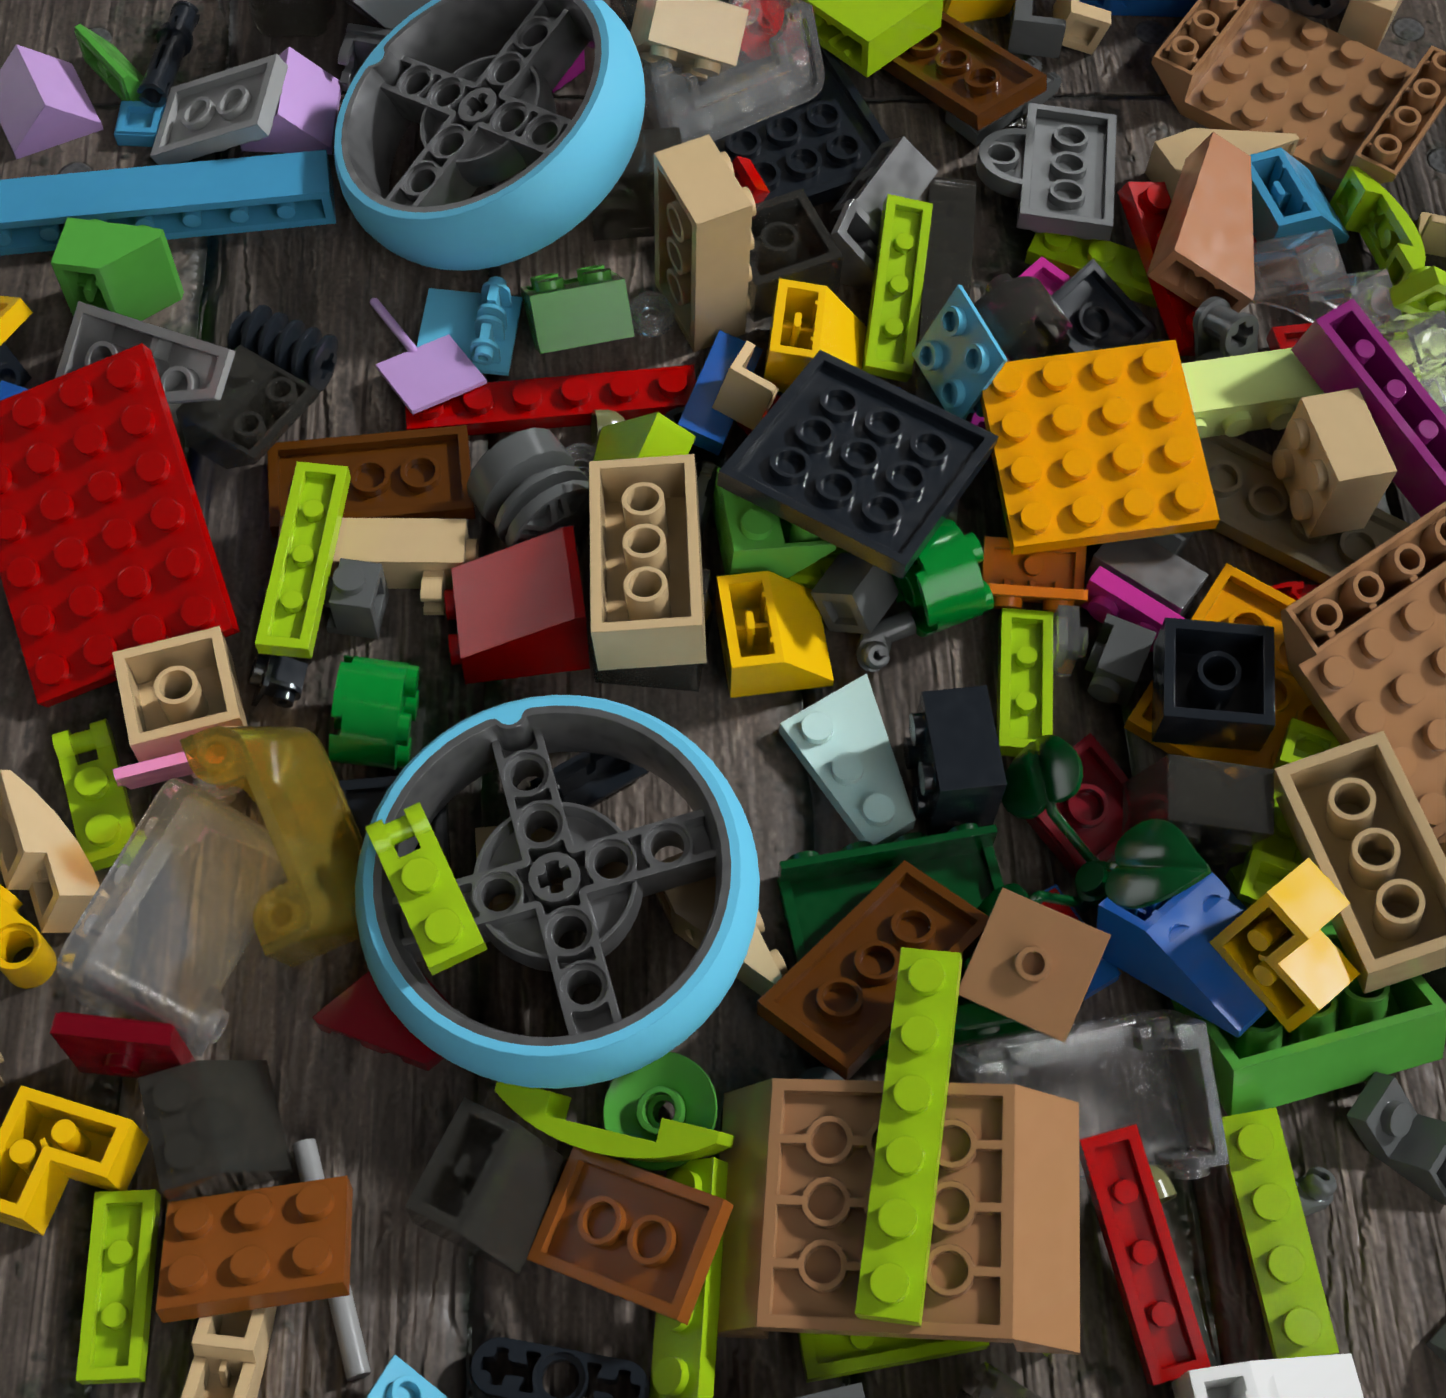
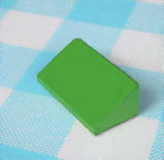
[74,24,143,101]

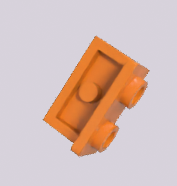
[980,536,1088,614]

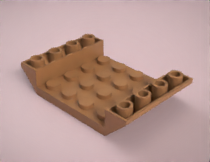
[1151,0,1446,191]
[1280,501,1446,857]
[717,1078,1080,1355]

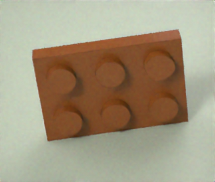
[527,1146,734,1325]
[156,1175,353,1323]

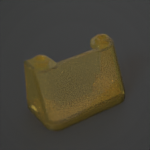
[179,726,363,968]

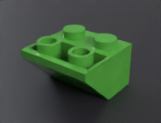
[51,217,184,321]
[520,265,635,354]
[712,468,837,579]

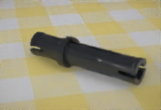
[137,0,200,108]

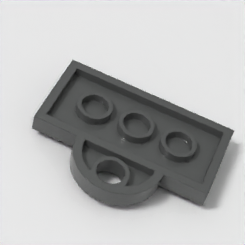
[976,102,1117,241]

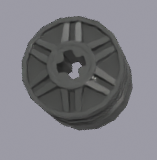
[467,427,590,548]

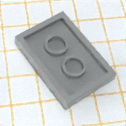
[150,54,288,165]

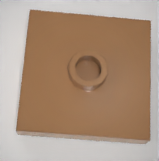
[959,887,1111,1044]

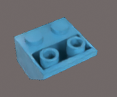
[1250,147,1349,263]

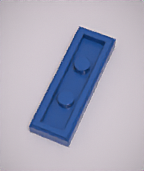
[678,330,763,455]

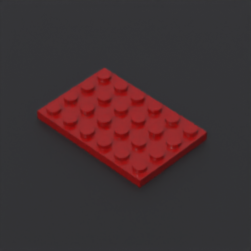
[0,343,240,708]

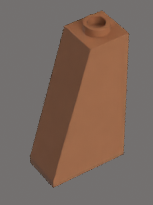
[1146,132,1255,313]

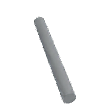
[292,1138,371,1381]

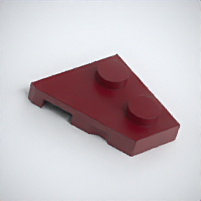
[312,971,453,1071]

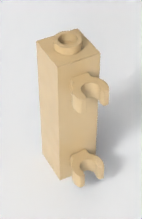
[277,517,479,615]

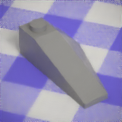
[55,301,236,404]

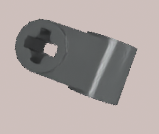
[1192,296,1259,362]

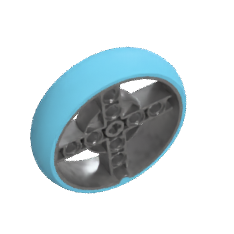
[334,0,645,271]
[355,695,760,1089]

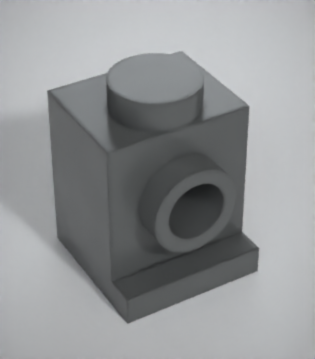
[324,558,390,639]
[1085,613,1157,707]

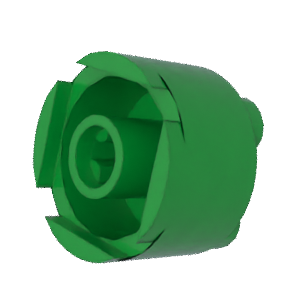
[891,519,994,637]
[328,655,420,770]

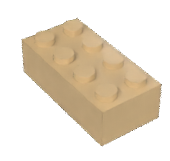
[654,134,756,352]
[589,454,707,671]
[1273,730,1446,994]

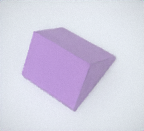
[0,44,104,159]
[240,47,342,154]

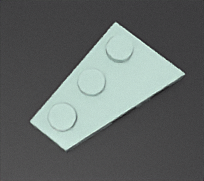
[779,673,916,845]

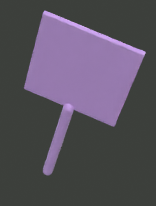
[370,298,487,415]

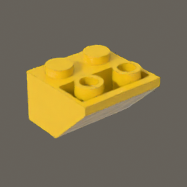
[763,278,866,393]
[715,571,834,698]

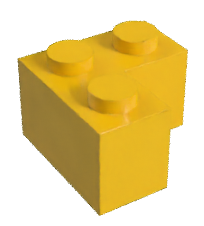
[1209,858,1361,1033]
[0,1085,149,1236]

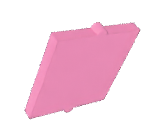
[113,745,225,790]

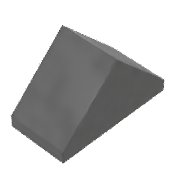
[826,198,880,293]

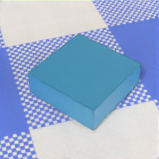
[114,101,166,147]

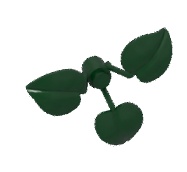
[969,735,1211,960]

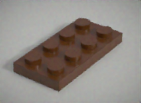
[882,11,1047,131]
[267,425,476,538]
[757,860,989,1080]

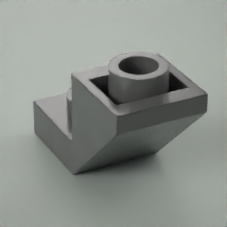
[1346,1072,1446,1205]

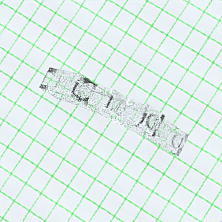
[1249,228,1446,415]

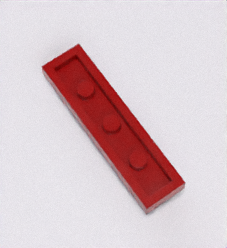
[1117,182,1198,356]
[1079,1124,1211,1386]

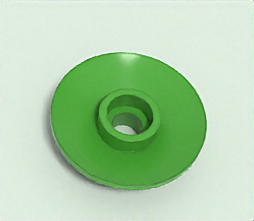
[603,1052,718,1171]

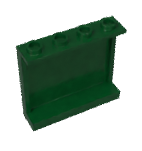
[777,823,1035,1067]

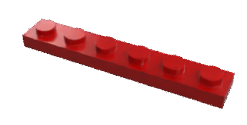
[405,365,697,436]

